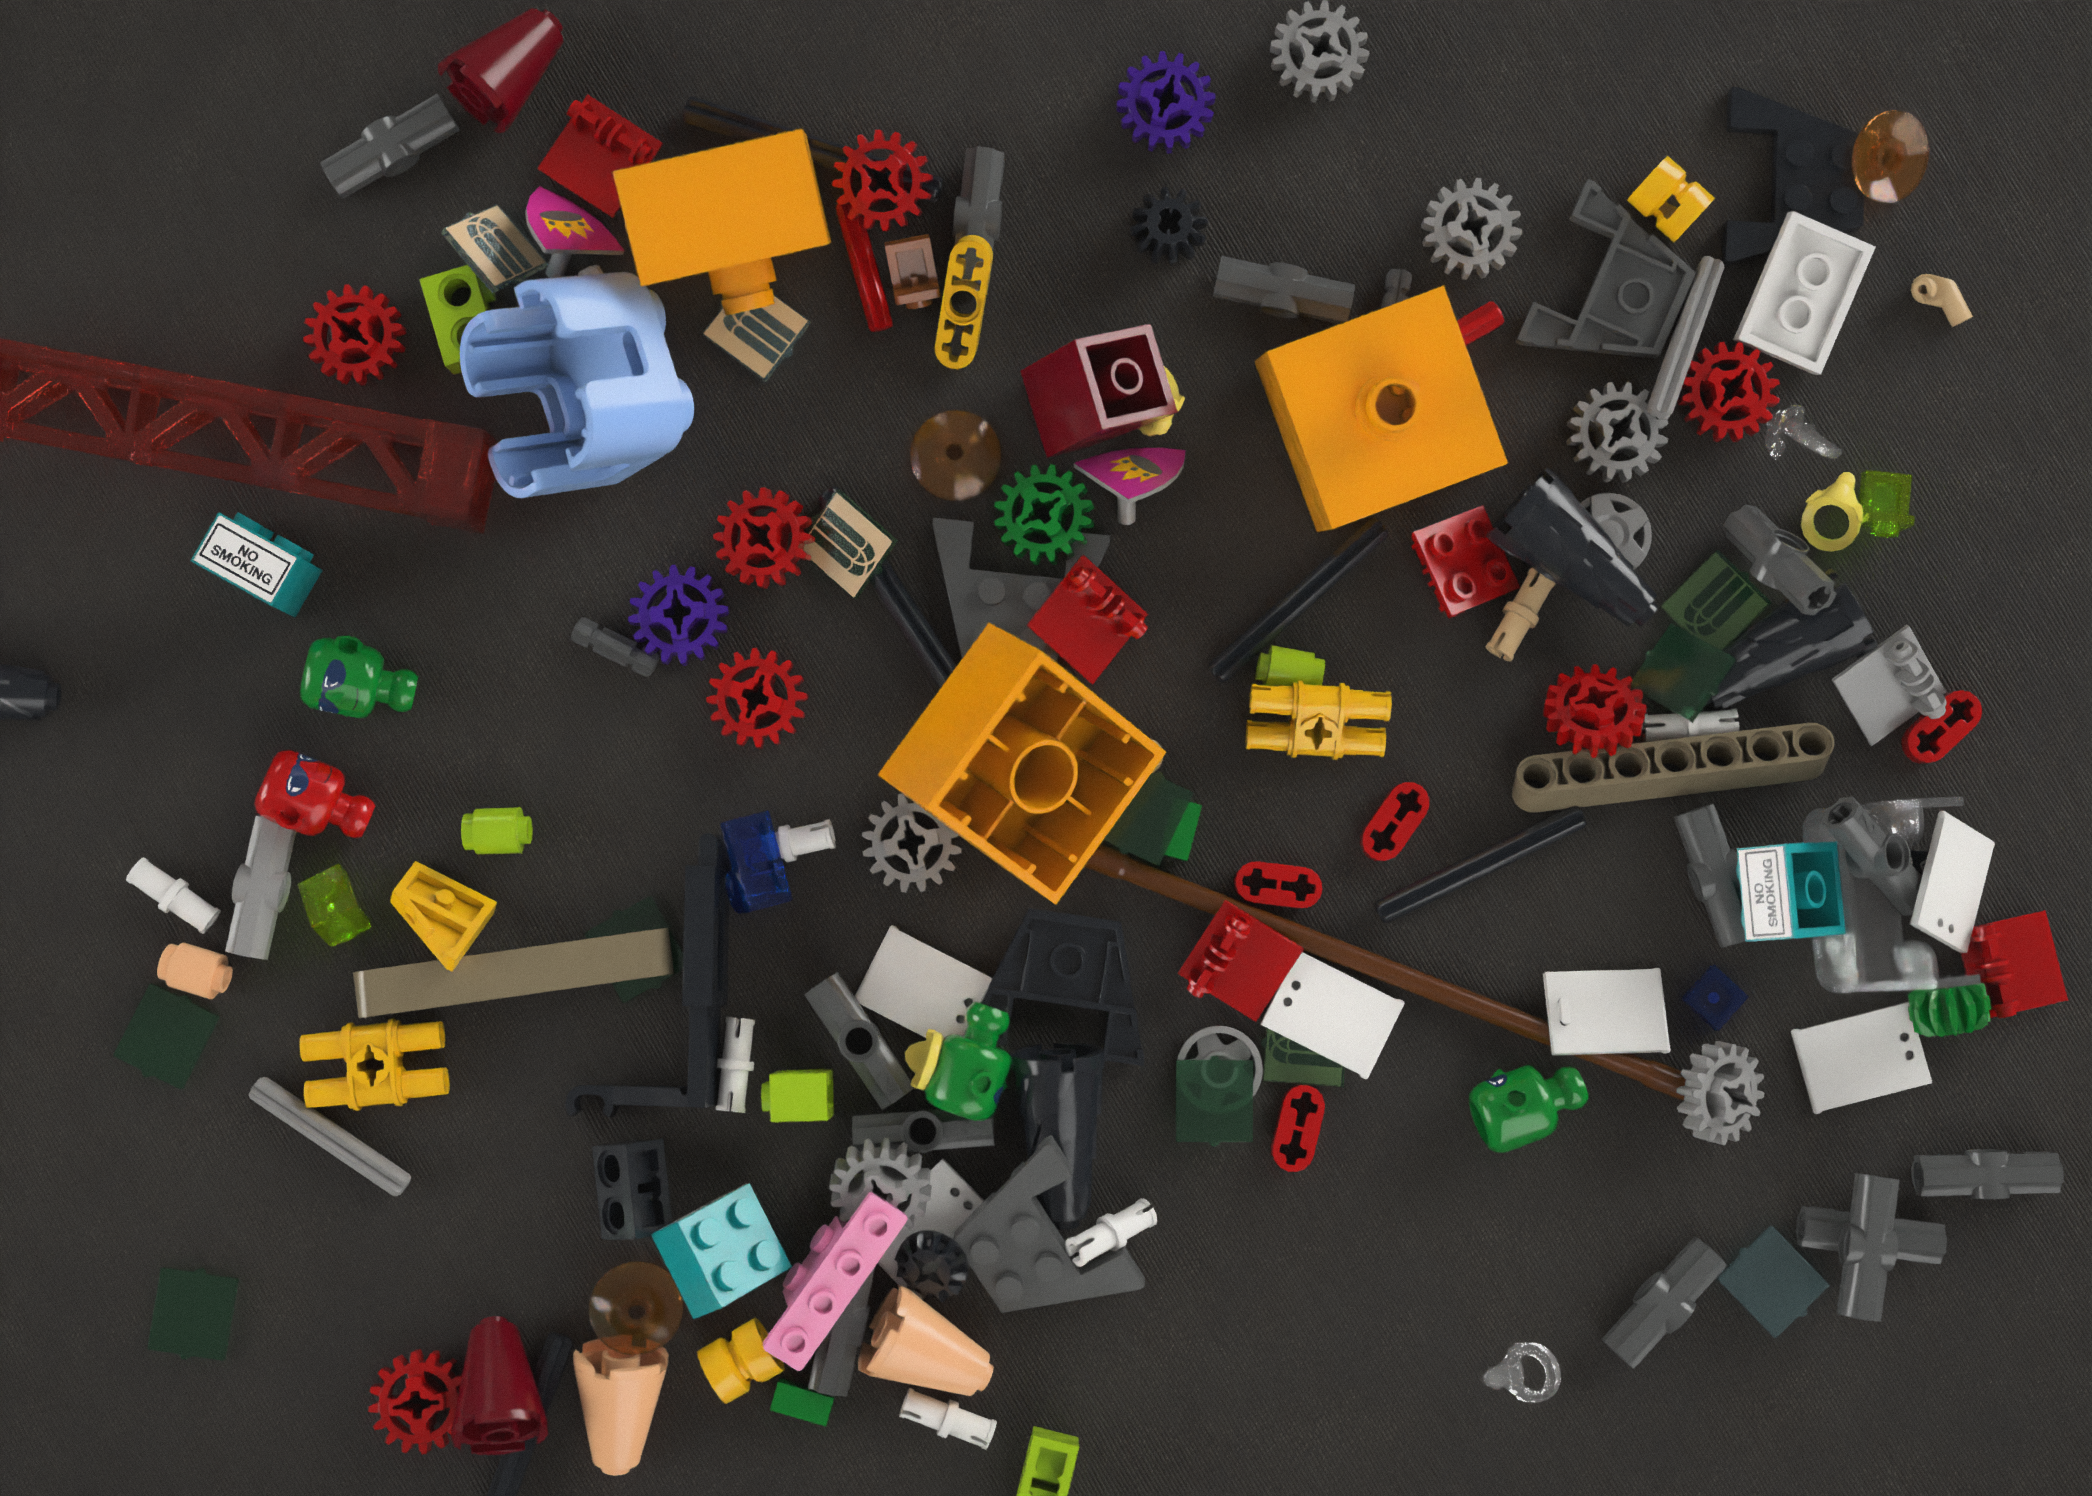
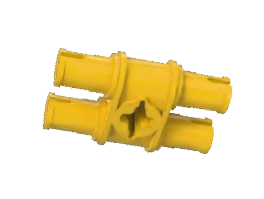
[1245,680,1392,760]
[300,1018,450,1111]

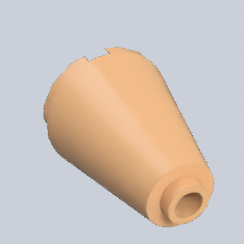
[858,1285,994,1396]
[573,1337,669,1475]

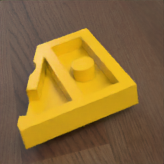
[390,861,497,972]

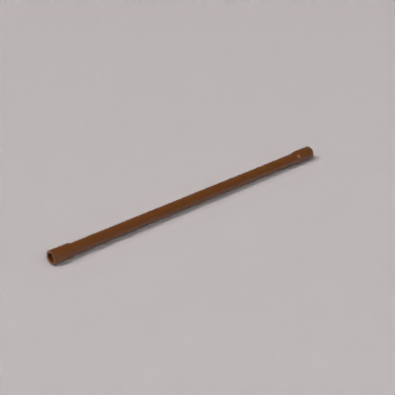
[1084,844,1686,1101]

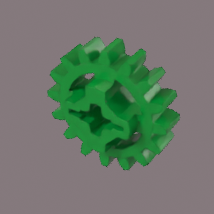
[994,464,1094,565]

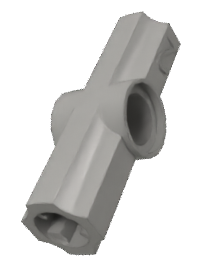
[225,816,297,960]

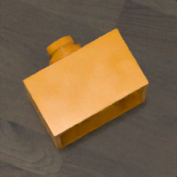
[613,129,831,315]
[1254,286,1508,532]
[878,623,1166,905]

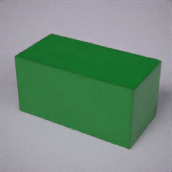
[1159,798,1202,862]
[770,1377,835,1427]

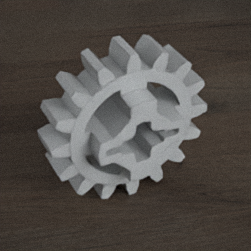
[1270,0,1369,103]
[1421,178,1522,280]
[1566,382,1668,483]
[862,794,962,893]
[1676,1041,1765,1145]
[829,1138,932,1229]

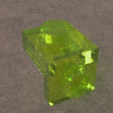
[1859,470,1915,537]
[297,863,371,946]

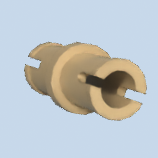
[1485,568,1556,661]

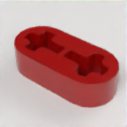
[1901,690,1982,764]
[1360,782,1429,861]
[1234,861,1322,909]
[1271,1084,1325,1172]

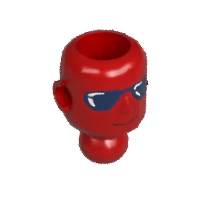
[254,750,376,838]

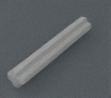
[1646,256,1724,420]
[248,1077,411,1196]

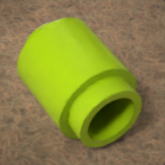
[1255,645,1325,686]
[461,807,533,855]

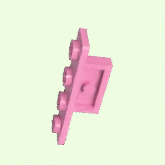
[763,1192,907,1371]

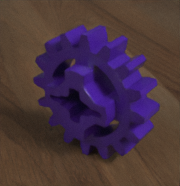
[1116,51,1215,154]
[628,565,729,666]

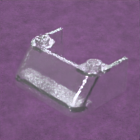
[1803,796,1981,993]

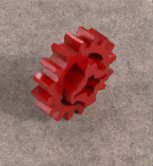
[832,130,933,231]
[303,284,407,386]
[1677,342,1780,443]
[713,487,815,589]
[706,648,808,749]
[1543,664,1647,758]
[368,1349,462,1454]

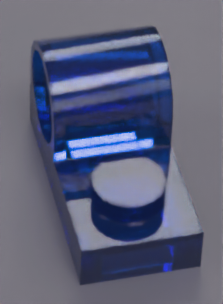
[720,810,793,914]

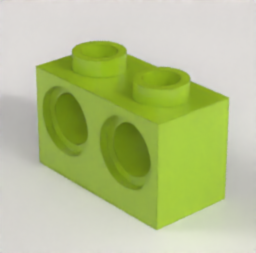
[419,263,496,375]
[761,1069,834,1122]
[1016,1426,1079,1496]

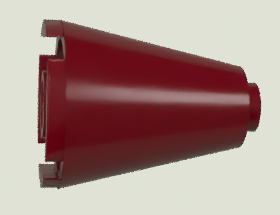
[438,8,564,133]
[451,1316,548,1455]

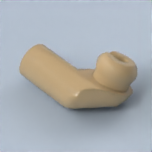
[1911,274,1973,327]

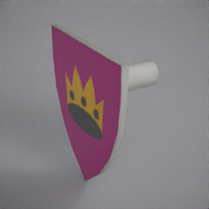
[525,186,624,278]
[1074,448,1186,525]

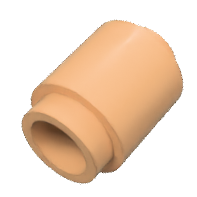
[157,942,233,999]

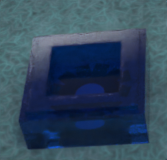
[1681,965,1749,1031]

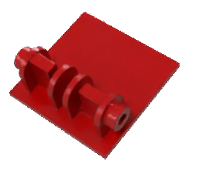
[537,94,663,218]
[1411,505,1520,619]
[1026,555,1148,685]
[1177,900,1304,1022]
[1961,910,2068,1018]

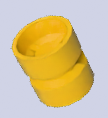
[1627,156,1715,243]
[697,1317,785,1404]

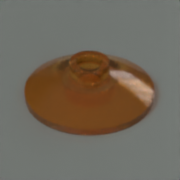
[1852,110,1929,203]
[910,410,1001,501]
[589,1261,683,1355]

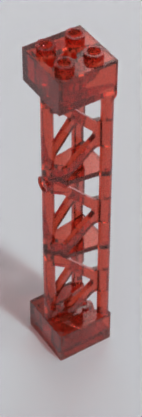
[0,338,498,534]

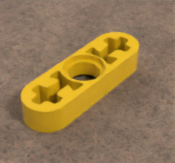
[935,235,993,369]

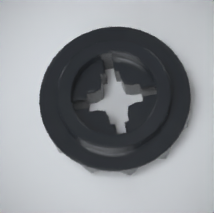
[894,1230,969,1302]

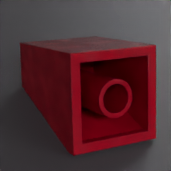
[1020,324,1178,458]

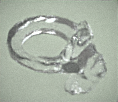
[1764,405,1843,460]
[1482,1342,1561,1403]

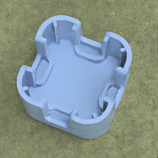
[460,272,694,498]

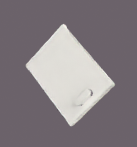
[1910,811,1995,953]
[855,925,992,1038]
[1260,952,1405,1079]
[1543,968,1671,1055]
[1791,1002,1932,1114]
[878,1158,984,1299]

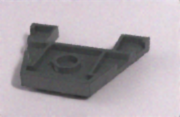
[1514,179,1696,359]
[932,518,1110,662]
[953,1135,1145,1313]

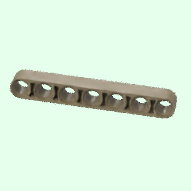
[1512,723,1834,813]
[353,928,674,1018]

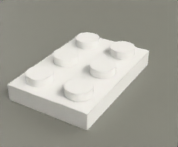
[1733,211,1875,375]

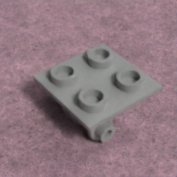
[1832,625,1947,746]

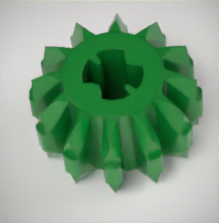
[1907,979,1991,1037]

